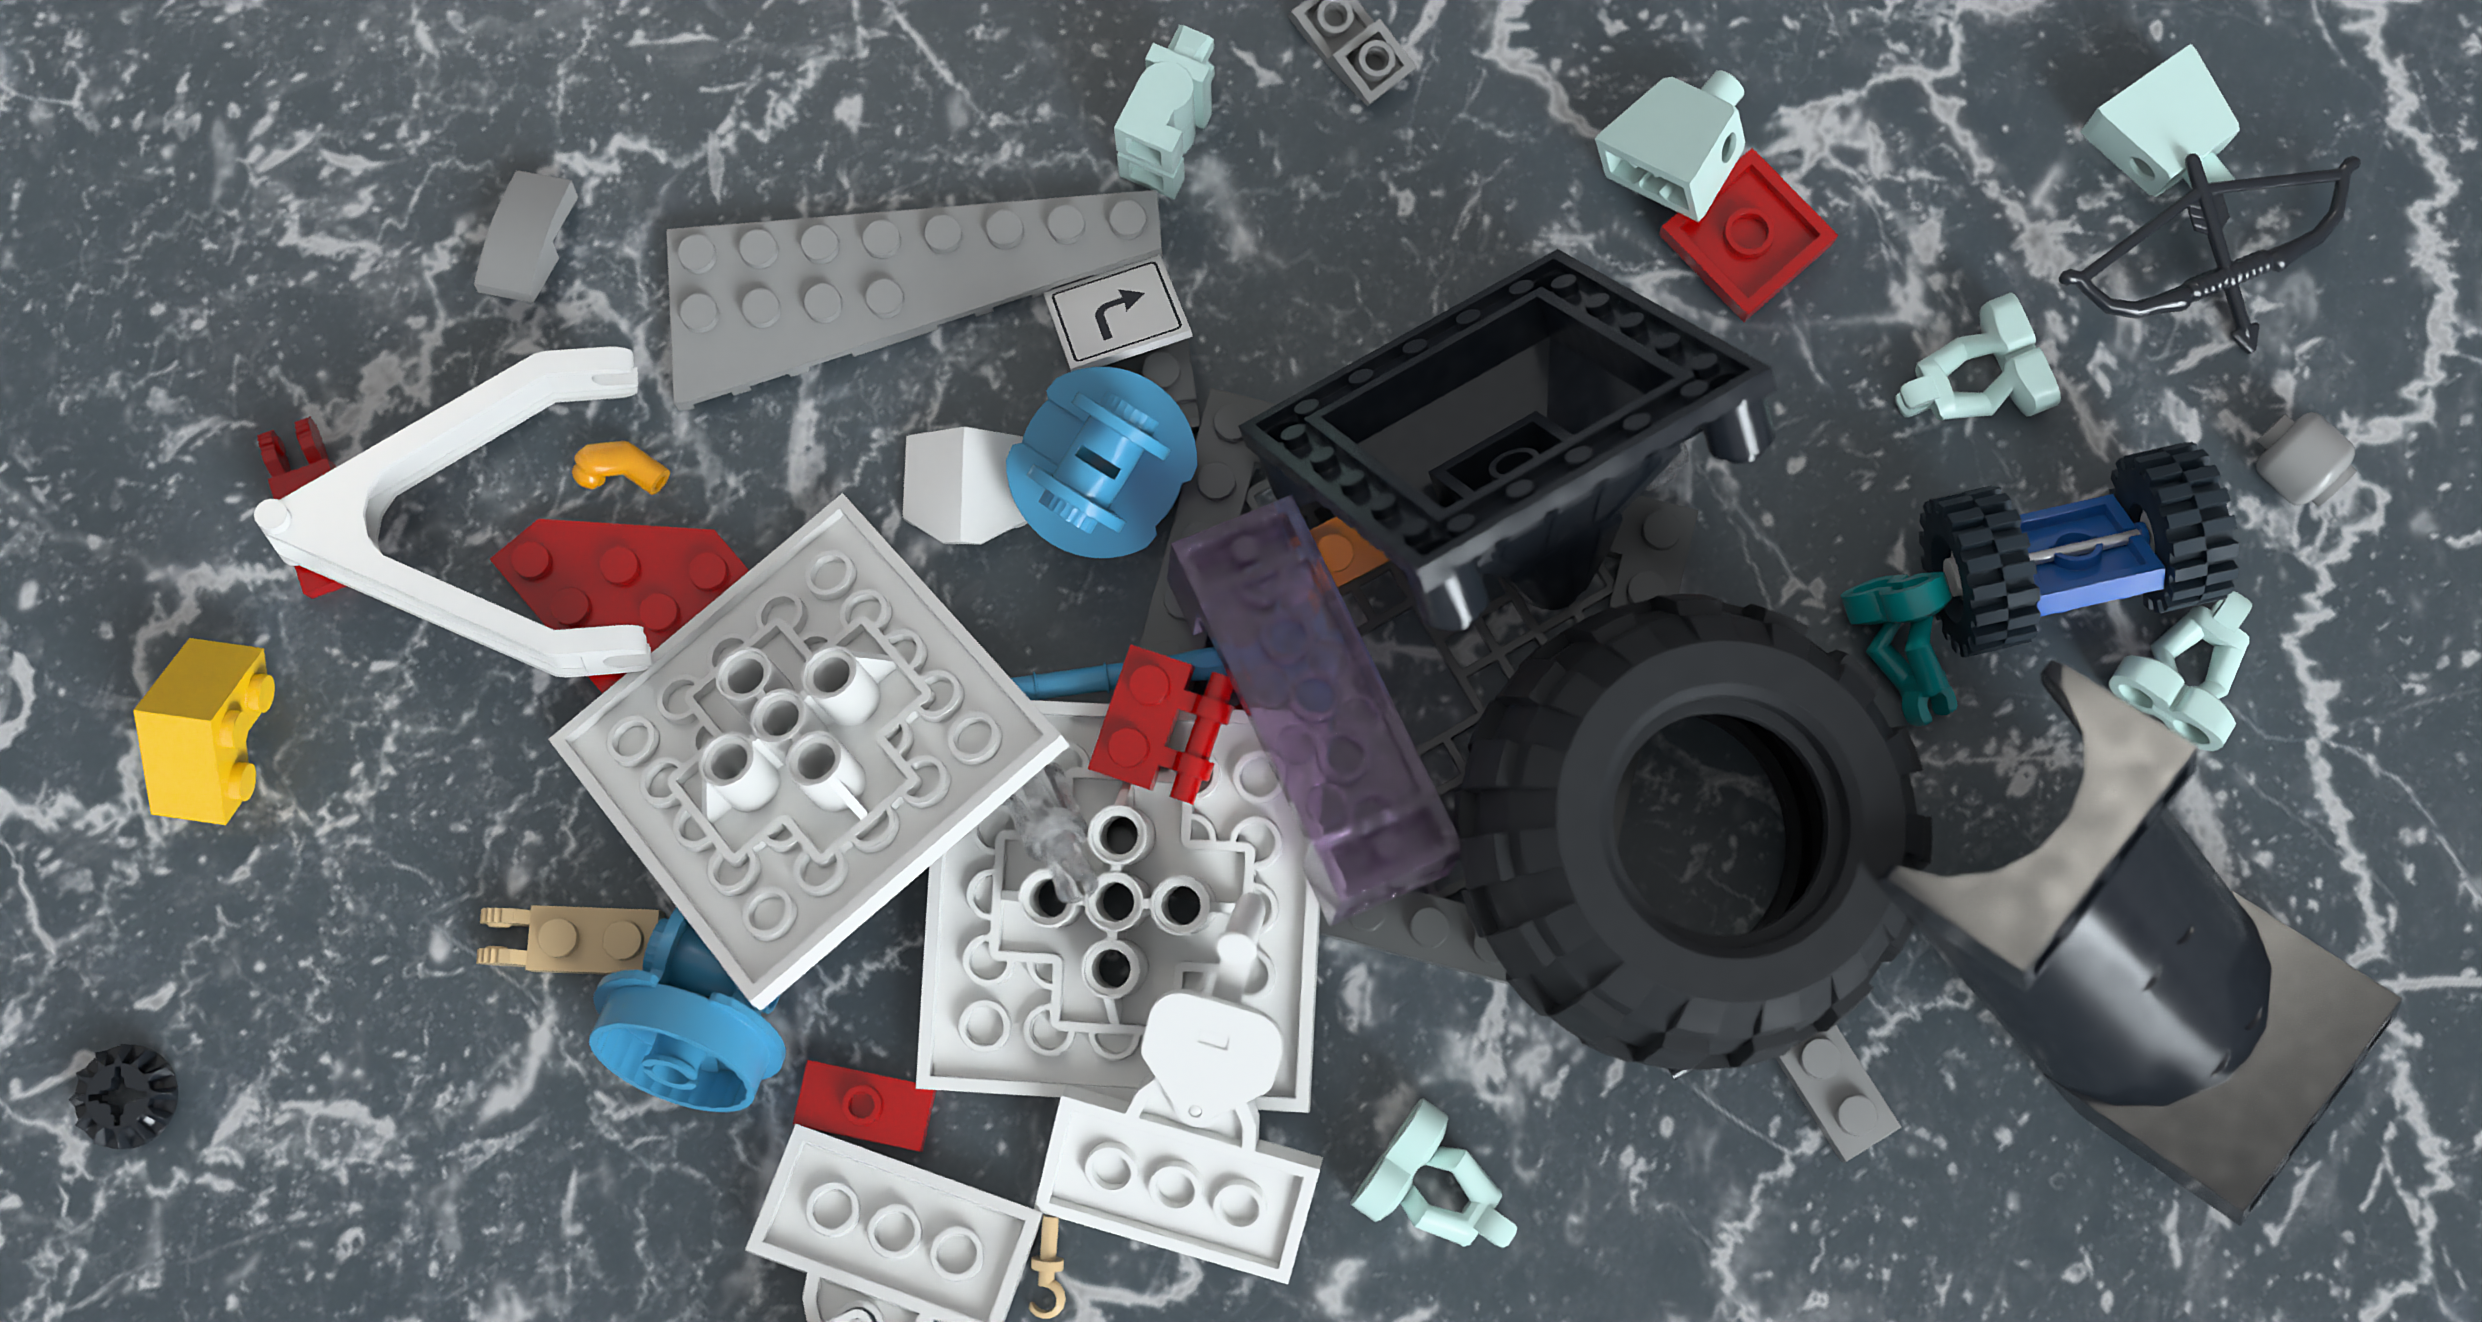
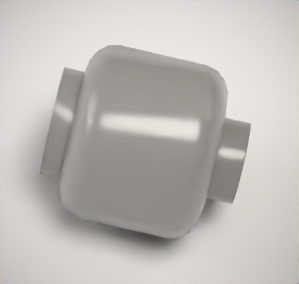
[2256,412,2357,507]

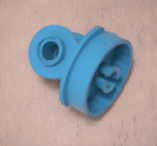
[1006,367,1197,558]
[589,907,786,1112]

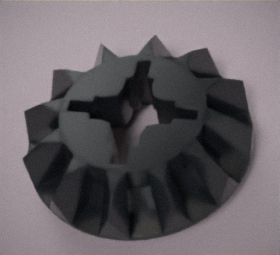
[68,1044,178,1149]

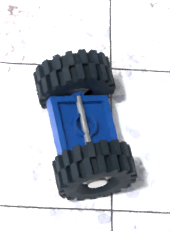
[1919,442,2240,657]

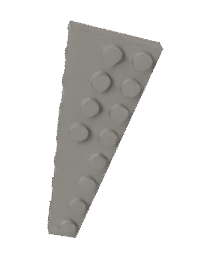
[666,190,1163,411]

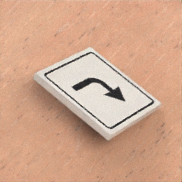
[1043,255,1193,372]

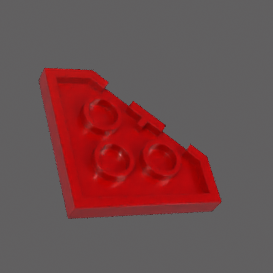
[489,519,749,694]

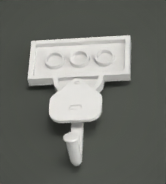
[1034,892,1323,1284]
[745,1124,1043,1322]

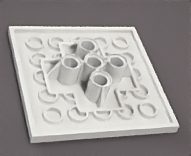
[548,493,1069,1011]
[916,700,1330,1113]

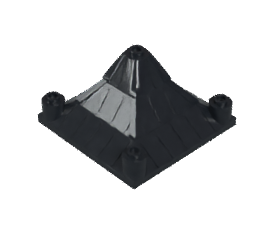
[1238,249,1777,631]

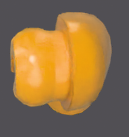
[572,441,670,495]

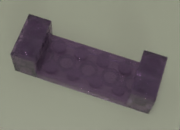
[1167,495,1461,926]

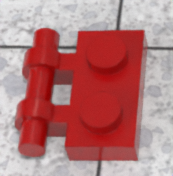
[1088,644,1236,805]

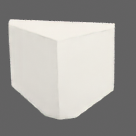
[903,427,1027,544]

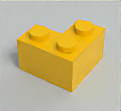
[133,638,275,825]

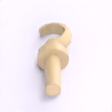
[1029,1214,1066,1319]

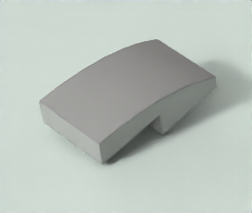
[1288,0,1417,106]
[474,170,578,303]

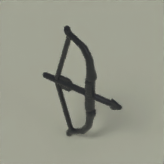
[2059,153,2361,354]

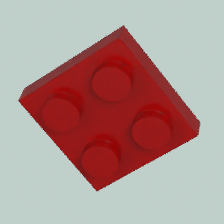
[1659,148,1838,322]

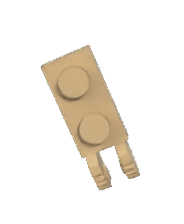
[476,905,665,975]

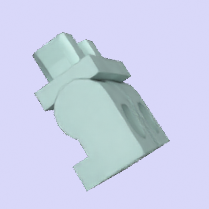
[1114,25,1214,200]

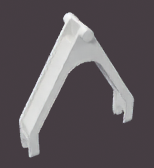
[254,347,651,678]

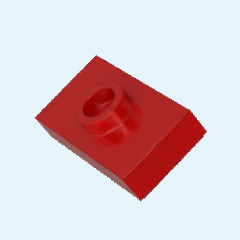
[792,1060,937,1152]

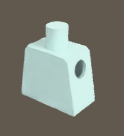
[2080,44,2240,197]
[1595,70,1745,222]

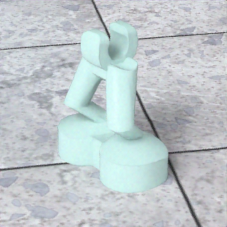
[1895,293,2061,421]
[2109,591,2252,751]
[1350,1098,1517,1248]

